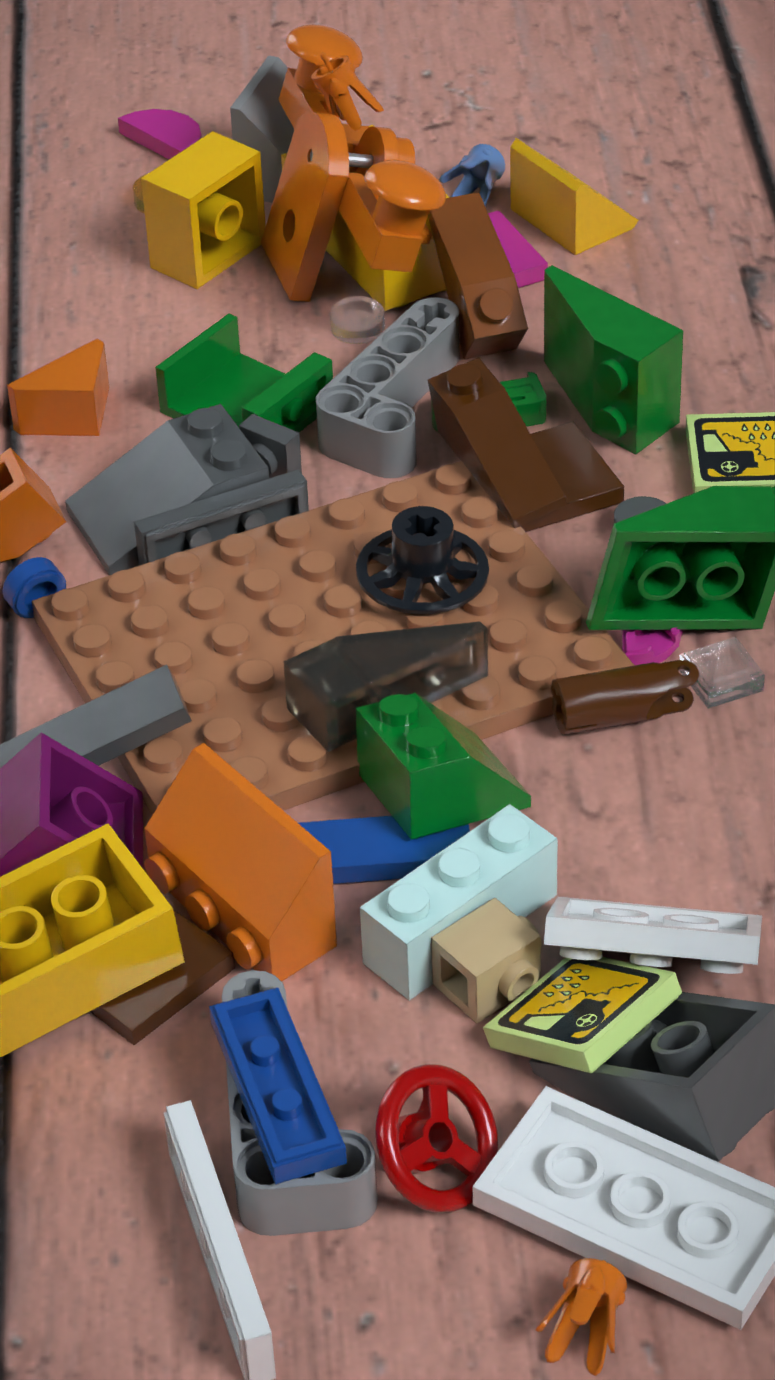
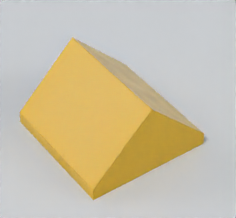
[510,138,639,255]

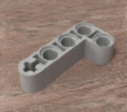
[316,297,460,478]
[222,970,378,1236]

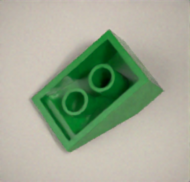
[544,265,683,455]
[586,486,775,630]

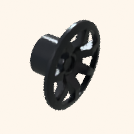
[356,506,489,614]

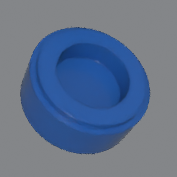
[2,557,66,618]

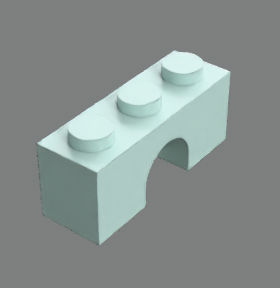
[360,804,558,1001]

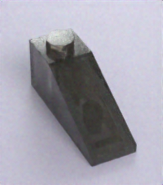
[283,621,488,752]

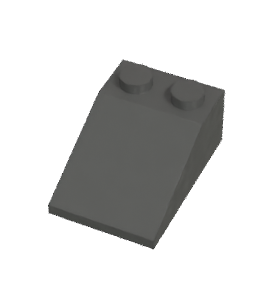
[65,404,269,575]
[529,992,775,1162]

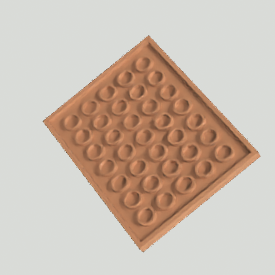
[32,461,634,815]

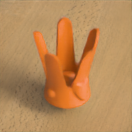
[311,52,384,131]
[535,1258,627,1376]

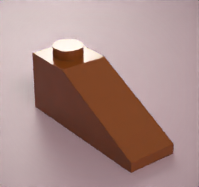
[428,192,528,359]

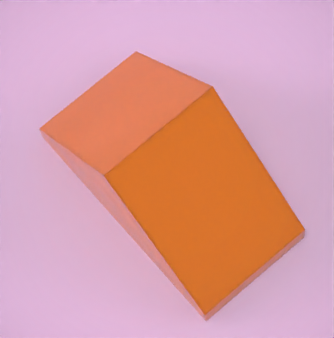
[7,338,109,436]

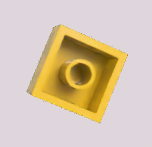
[141,131,266,289]

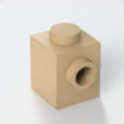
[431,898,542,1024]

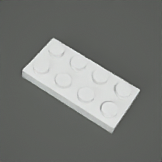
[472,1086,775,1330]

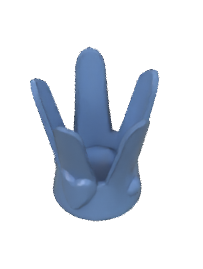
[439,144,505,206]

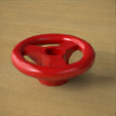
[375,1064,498,1213]

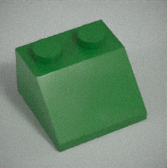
[356,693,531,839]

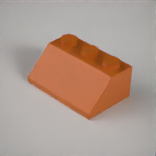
[144,743,337,981]

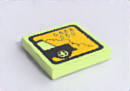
[686,412,775,493]
[483,957,682,1073]

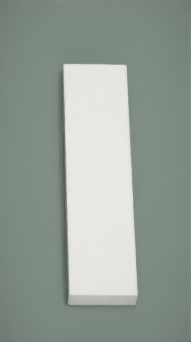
[164,1100,276,1380]

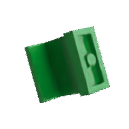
[155,313,333,432]

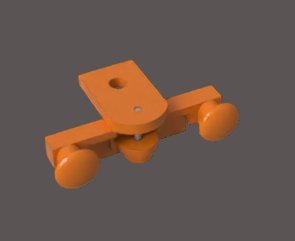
[261,24,446,302]

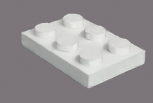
[544,897,762,974]

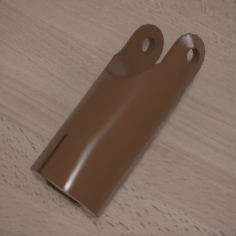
[551,660,699,735]

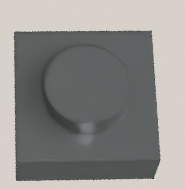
[239,414,302,478]

